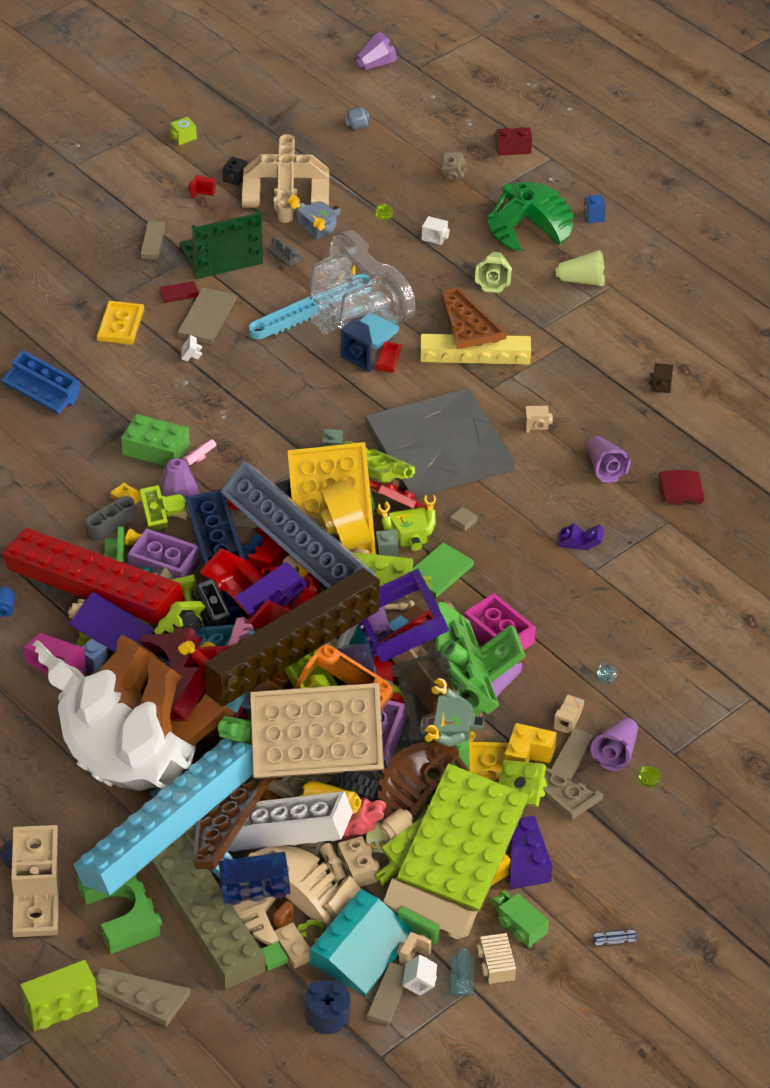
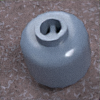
[345,106,371,130]

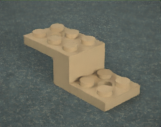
[11,825,59,937]

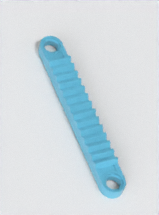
[249,274,371,339]

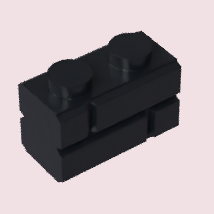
[190,579,230,627]

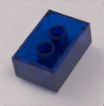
[218,852,291,905]

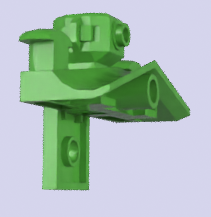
[435,602,526,716]

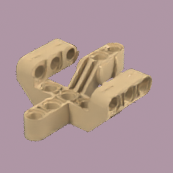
[242,134,329,223]

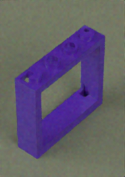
[359,568,450,663]

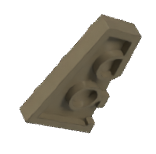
[543,767,603,820]

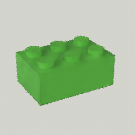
[121,414,190,466]

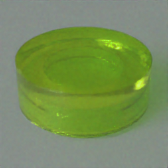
[376,204,393,220]
[639,766,661,787]

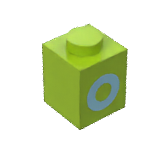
[169,117,197,145]

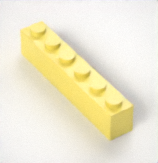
[421,334,531,364]

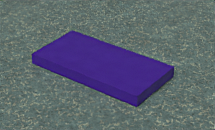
[69,592,156,653]

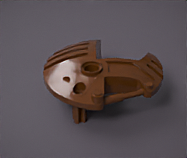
[378,742,469,819]

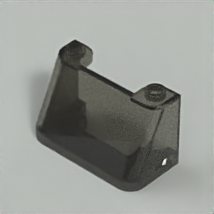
[392,651,453,744]

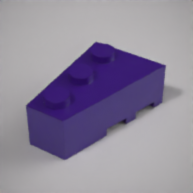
[509,815,553,890]

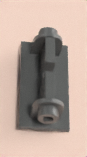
[267,236,304,267]

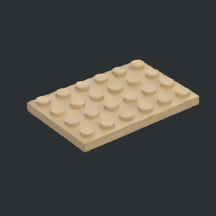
[250,683,384,779]

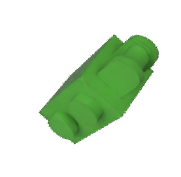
[218,716,252,743]
[490,890,549,948]

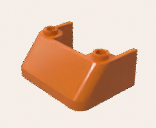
[295,645,393,712]

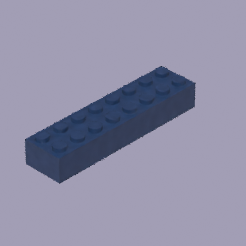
[185,489,249,626]

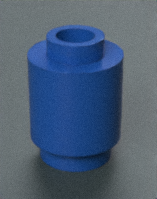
[0,587,15,617]

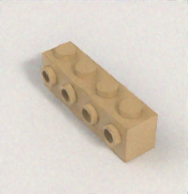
[383,878,478,939]

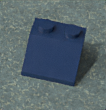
[341,318,372,372]

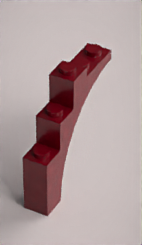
[140,627,205,721]

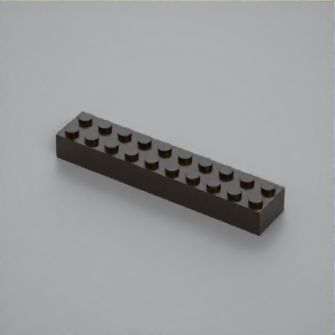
[204,567,380,707]

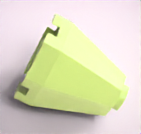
[475,252,512,293]

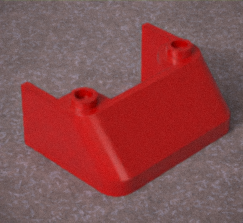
[199,548,292,629]

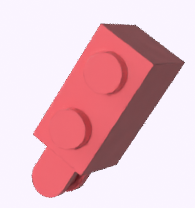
[339,797,386,842]

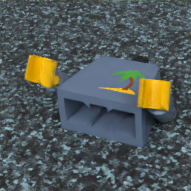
[288,195,341,240]

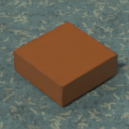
[273,901,294,930]

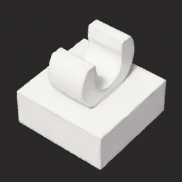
[181,335,202,362]

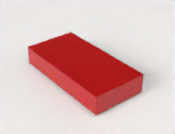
[376,341,402,373]

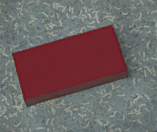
[160,281,199,303]

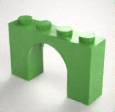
[76,874,162,954]

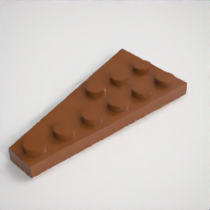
[442,287,507,349]

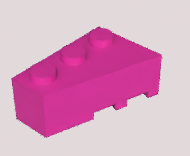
[23,633,87,676]

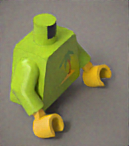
[376,495,436,551]

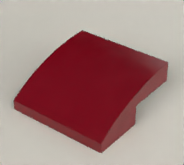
[658,470,705,505]

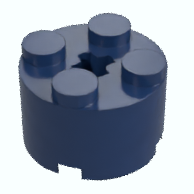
[305,980,351,1034]

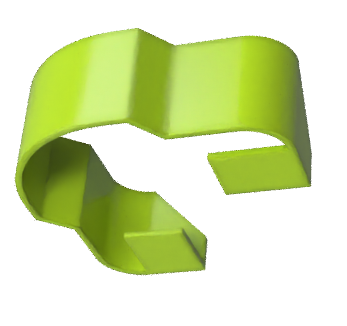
[298,919,324,942]

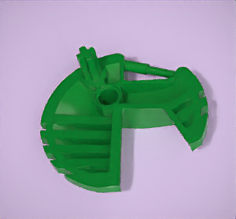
[487,182,573,251]

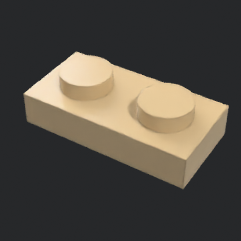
[274,923,310,969]

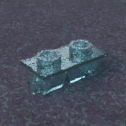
[451,948,474,995]

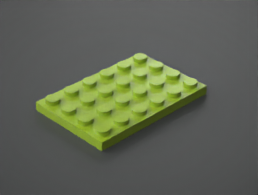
[397,764,529,912]

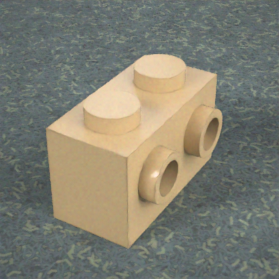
[338,836,380,887]

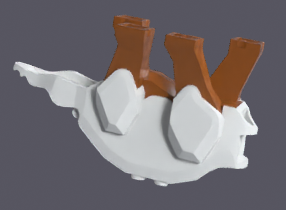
[32,634,235,791]

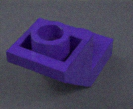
[558,523,604,550]

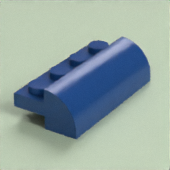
[1,350,80,415]

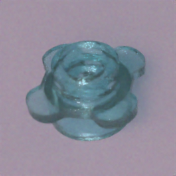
[597,662,616,685]

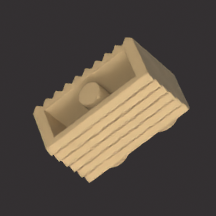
[476,933,516,984]

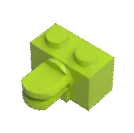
[140,485,185,531]

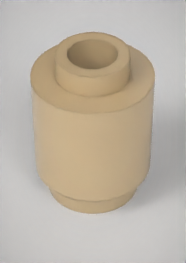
[380,808,413,840]

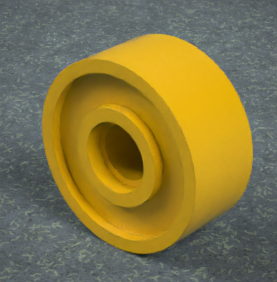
[320,479,373,550]

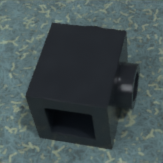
[223,156,247,186]

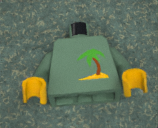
[424,678,484,747]

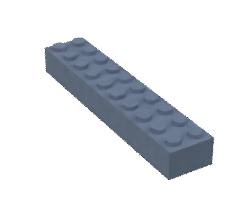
[221,461,375,588]

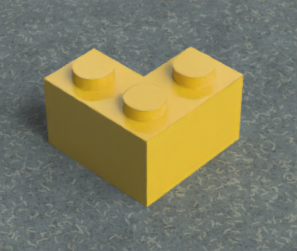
[505,723,557,764]

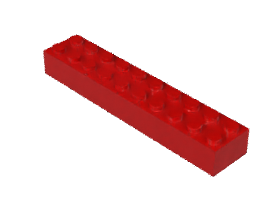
[2,527,185,626]

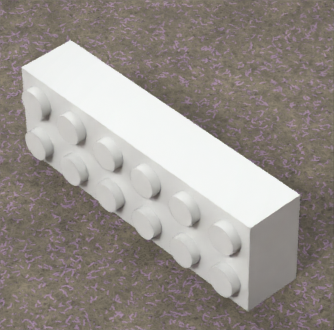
[227,791,353,852]

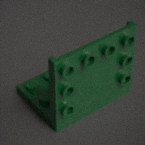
[179,210,263,280]

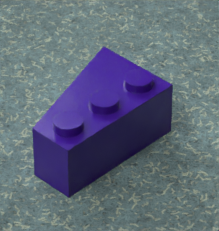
[235,562,308,616]

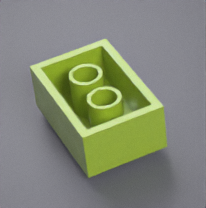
[21,960,98,1031]

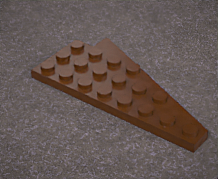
[193,774,274,870]

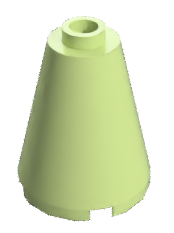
[556,250,605,286]

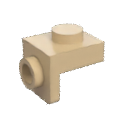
[397,932,431,966]

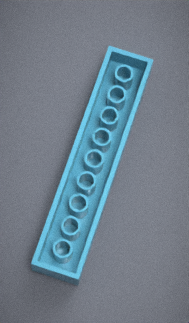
[73,738,254,895]

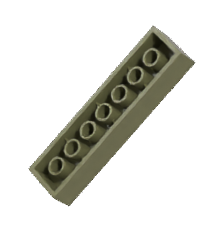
[146,833,265,990]

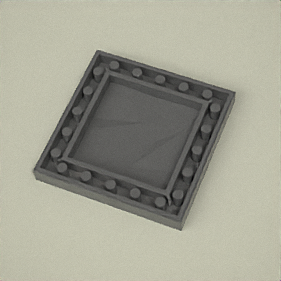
[365,388,514,498]

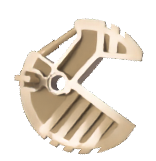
[231,846,338,945]

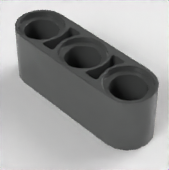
[86,496,135,540]

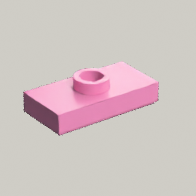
[181,439,216,465]

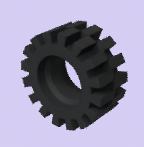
[336,771,378,798]

